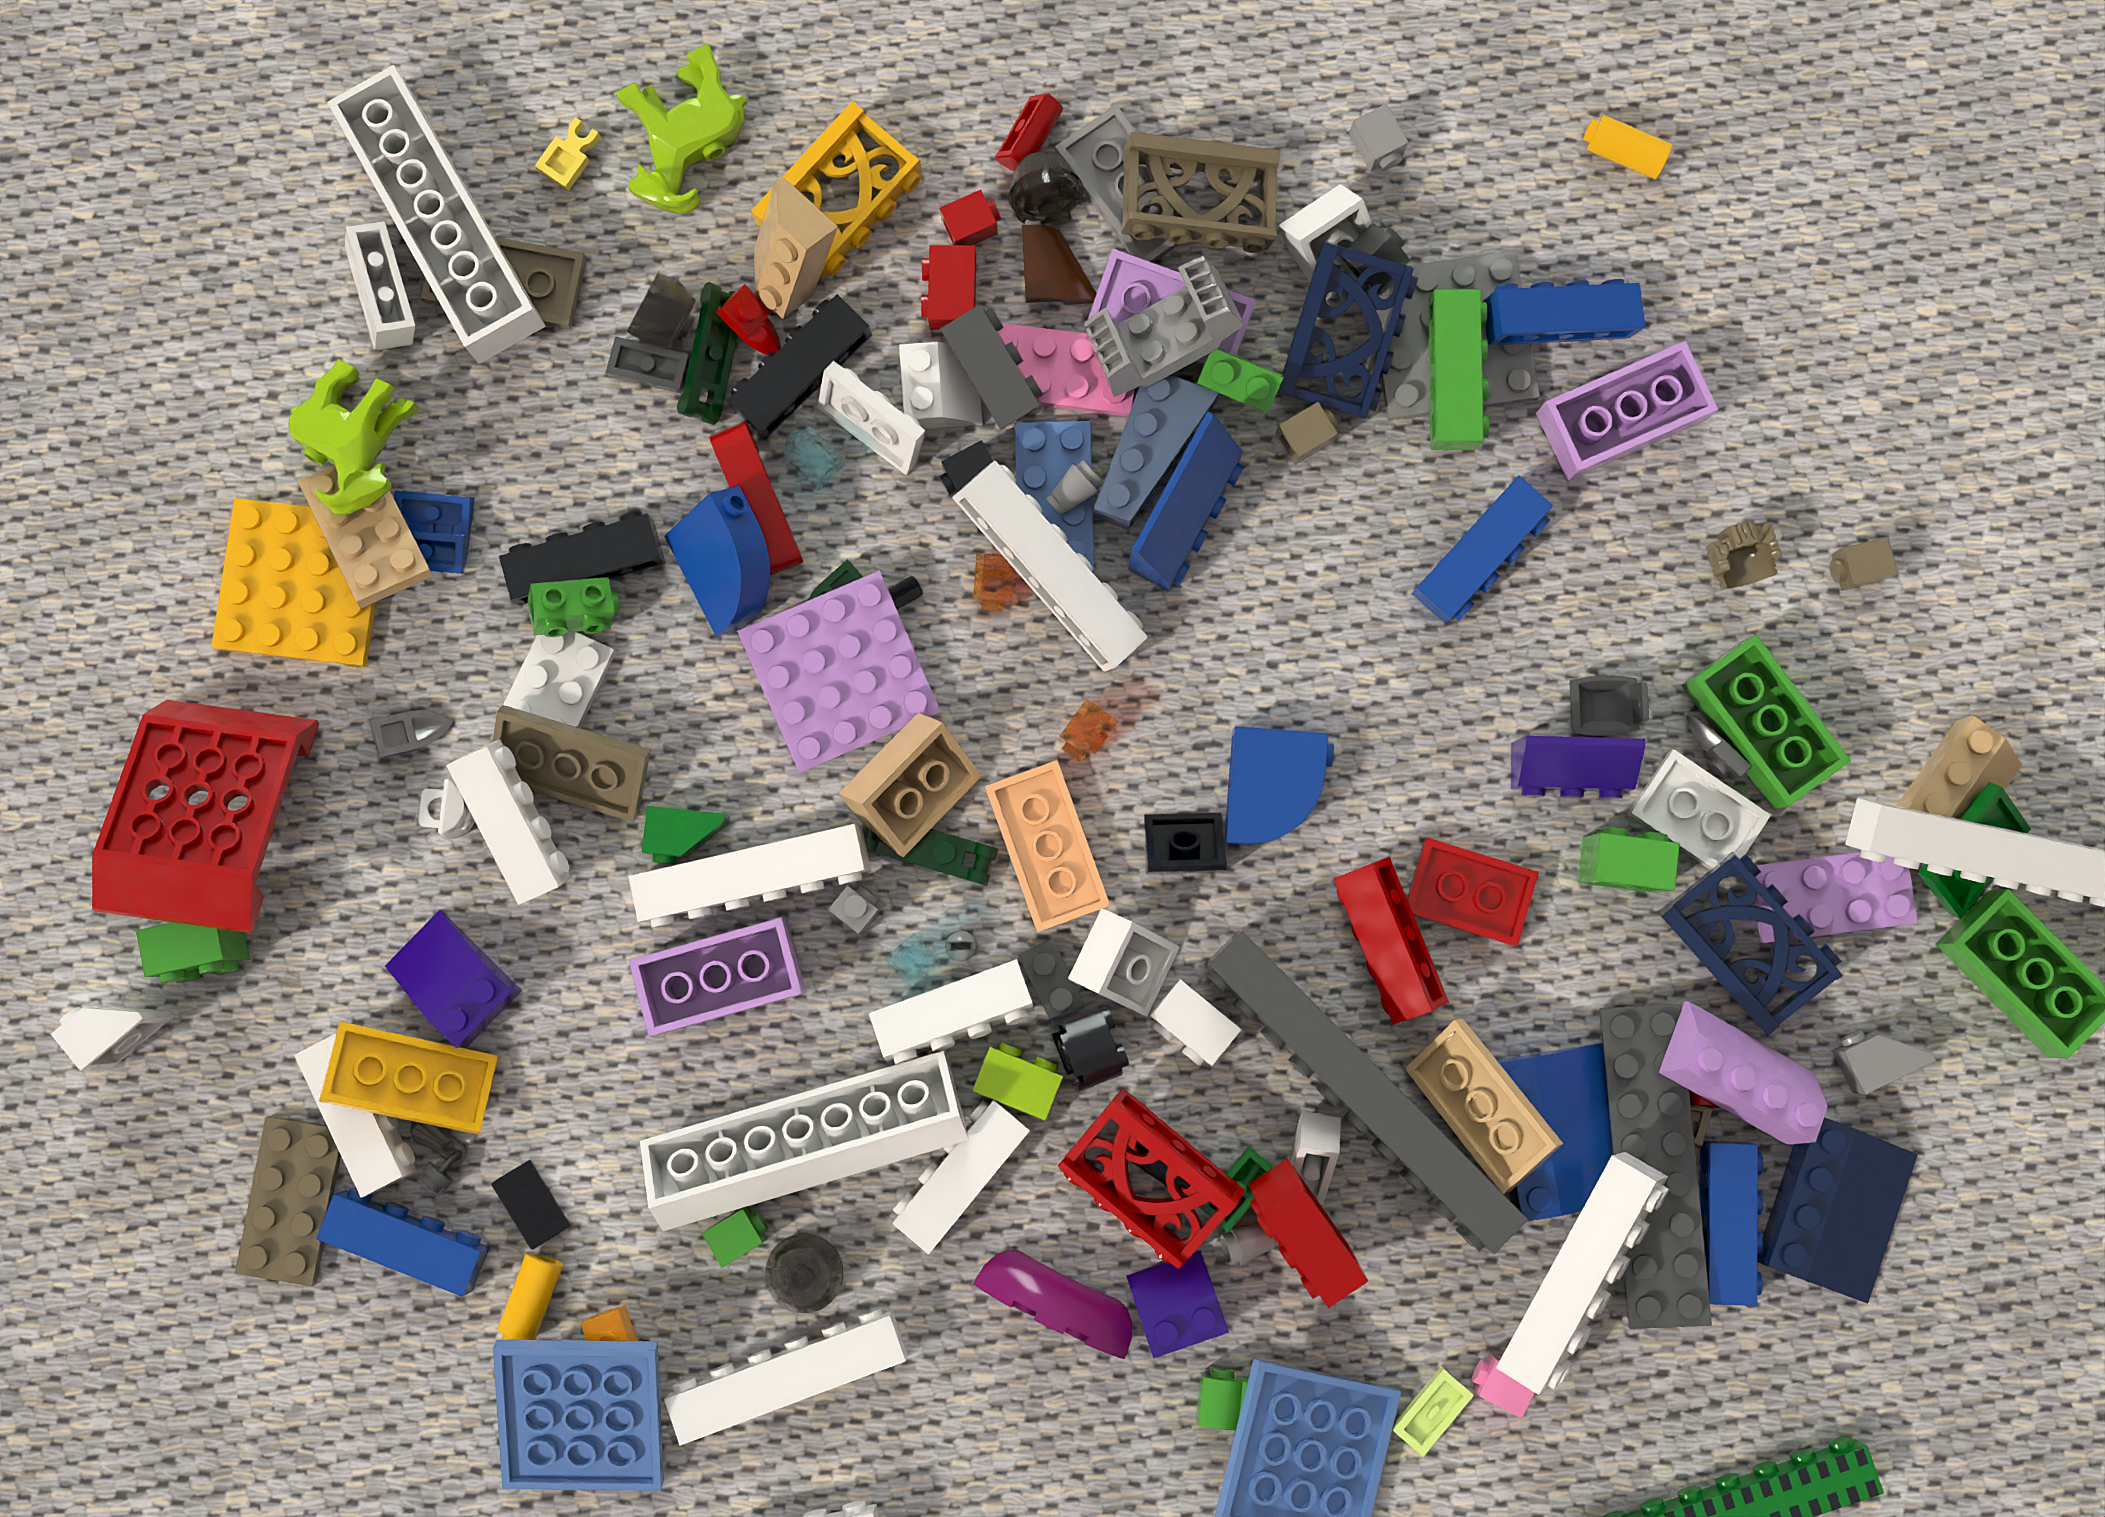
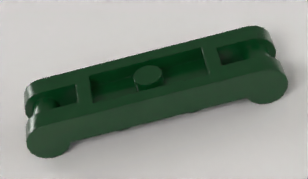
[677,282,738,425]
[863,826,998,886]

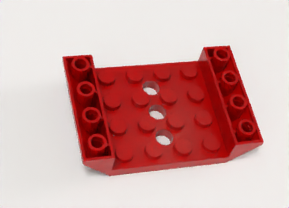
[92,700,319,933]

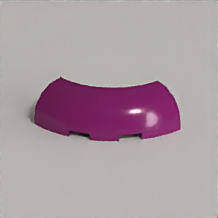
[973,1249,1132,1359]

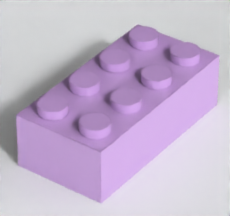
[1536,340,1719,481]
[629,917,807,1037]

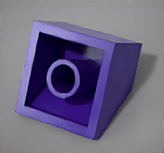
[1126,1250,1229,1359]

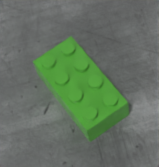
[1681,635,1851,810]
[1935,889,2105,1059]

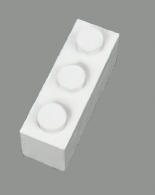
[345,221,415,351]

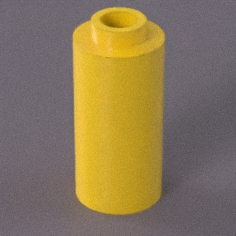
[1582,114,1673,180]
[497,1252,564,1340]

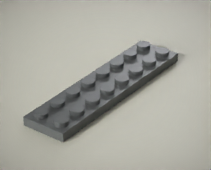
[1599,1003,1712,1329]

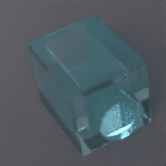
[782,425,845,491]
[885,933,942,988]

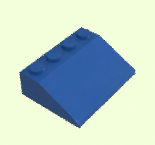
[1128,411,1245,592]
[1497,1043,1613,1221]

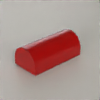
[995,93,1063,175]

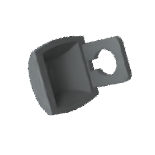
[1569,675,1649,736]

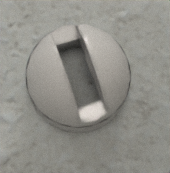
[945,931,977,962]

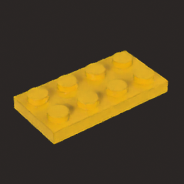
[318,1021,498,1134]

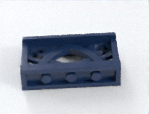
[1278,240,1418,419]
[1659,851,1843,1036]

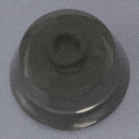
[1008,151,1083,227]
[627,271,696,349]
[765,1233,844,1313]

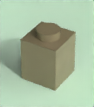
[1276,402,1339,465]
[1830,537,1899,591]

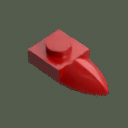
[716,284,781,355]

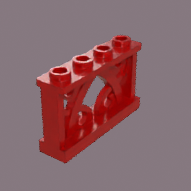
[1058,1087,1245,1269]

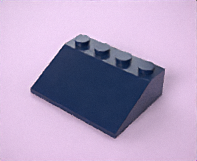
[1757,1117,1918,1304]

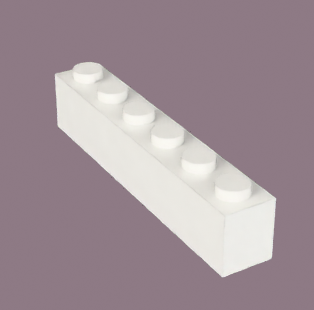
[952,461,1148,672]
[628,824,871,928]
[664,1307,908,1446]

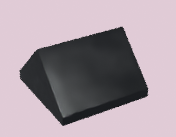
[1144,813,1227,874]

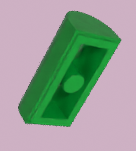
[1199,1146,1273,1232]

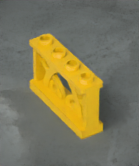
[751,101,922,281]

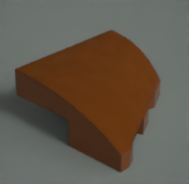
[1022,225,1097,305]

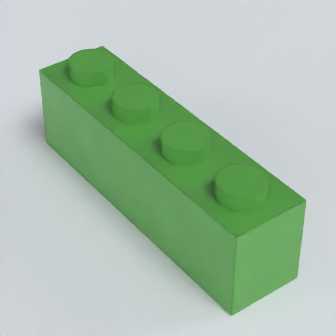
[1428,289,1489,450]

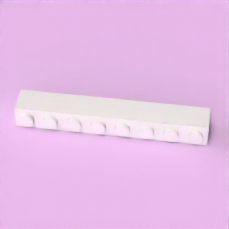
[1845,798,2105,907]

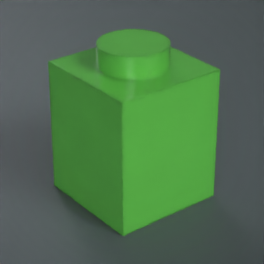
[702,1206,768,1268]

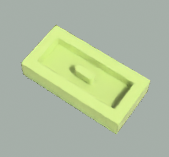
[1392,1367,1474,1457]

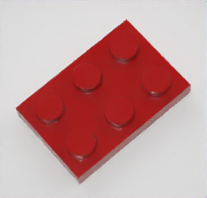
[1407,837,1539,947]

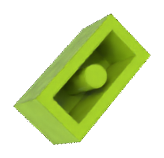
[972,1042,1063,1120]

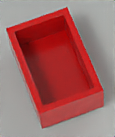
[1248,1158,1369,1308]

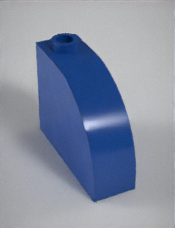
[664,486,770,637]
[1224,726,1334,846]

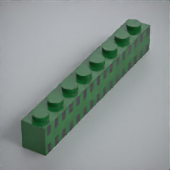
[1603,1436,1884,1517]

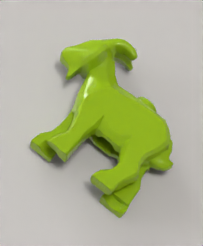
[616,43,748,214]
[288,359,420,515]

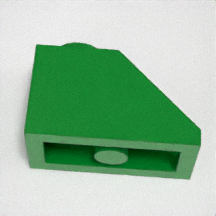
[642,806,730,864]

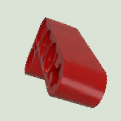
[709,421,804,575]

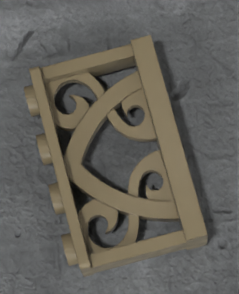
[1121,132,1280,253]

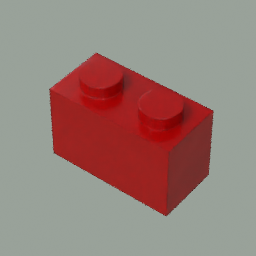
[921,245,976,330]

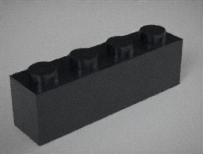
[728,294,872,440]
[499,511,666,606]

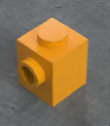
[580,1304,637,1341]

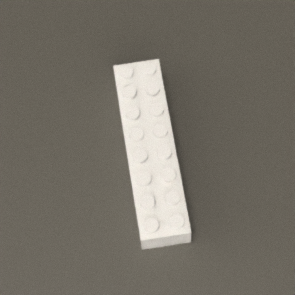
[327,65,546,364]
[640,1050,969,1231]

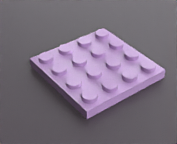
[737,570,941,773]

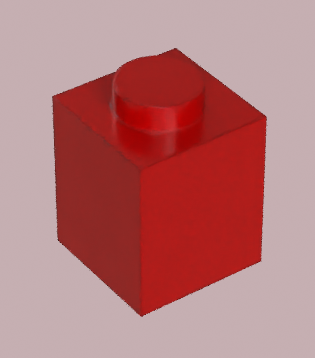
[940,189,1001,246]

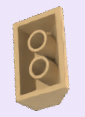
[754,175,838,319]
[838,713,982,857]
[1896,715,2022,819]

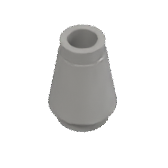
[1046,460,1103,516]
[1220,1224,1279,1266]

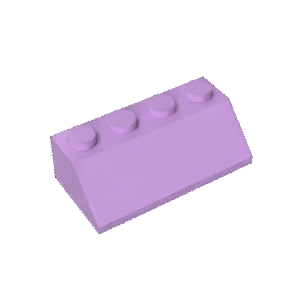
[1659,1001,1828,1144]

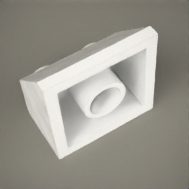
[1278,184,1372,300]
[899,342,983,429]
[1068,908,1180,1017]
[51,1006,173,1071]

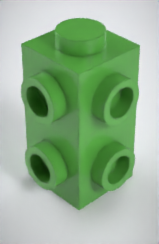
[527,577,620,638]

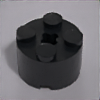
[1049,1002,1129,1093]

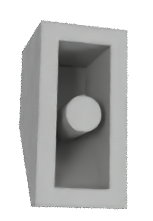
[1832,1030,1936,1095]

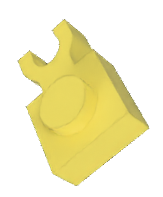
[535,117,601,191]

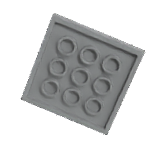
[1367,250,1540,421]

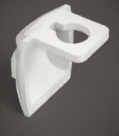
[418,778,475,839]

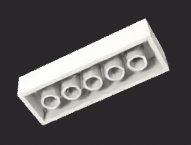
[1496,1152,1669,1395]

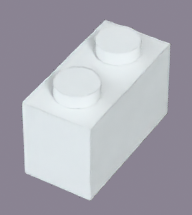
[1149,979,1242,1067]

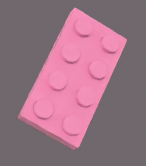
[981,323,1135,417]

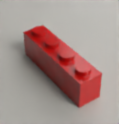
[1334,856,1449,1025]

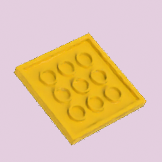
[211,498,376,667]

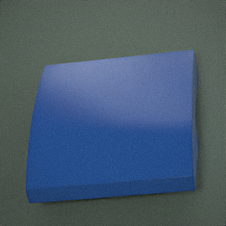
[394,491,474,574]

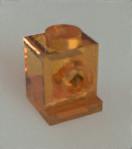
[973,553,1015,613]
[1059,699,1118,762]

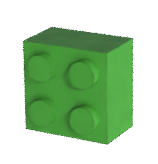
[1578,827,1680,893]
[136,922,251,983]

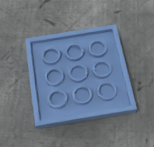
[493,1340,664,1491]
[1215,1358,1401,1517]

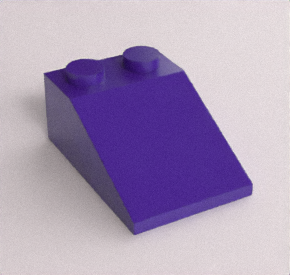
[385,910,522,1048]

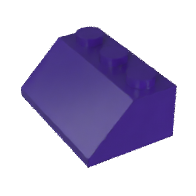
[1511,735,1645,799]

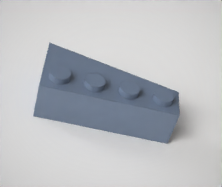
[1093,375,1219,530]

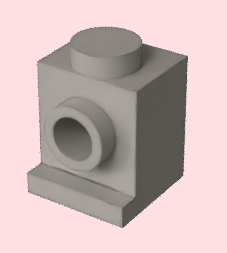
[828,882,887,935]

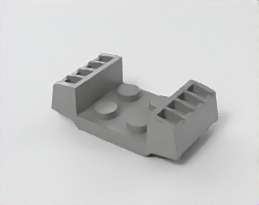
[1084,256,1245,397]

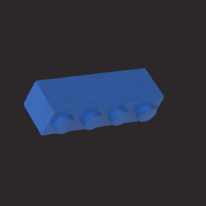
[1482,279,1646,346]
[1411,475,1554,624]
[1699,1140,1763,1306]
[316,1187,490,1297]

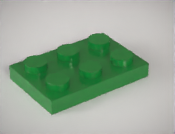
[1918,782,2031,919]

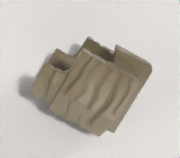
[1705,520,1782,590]

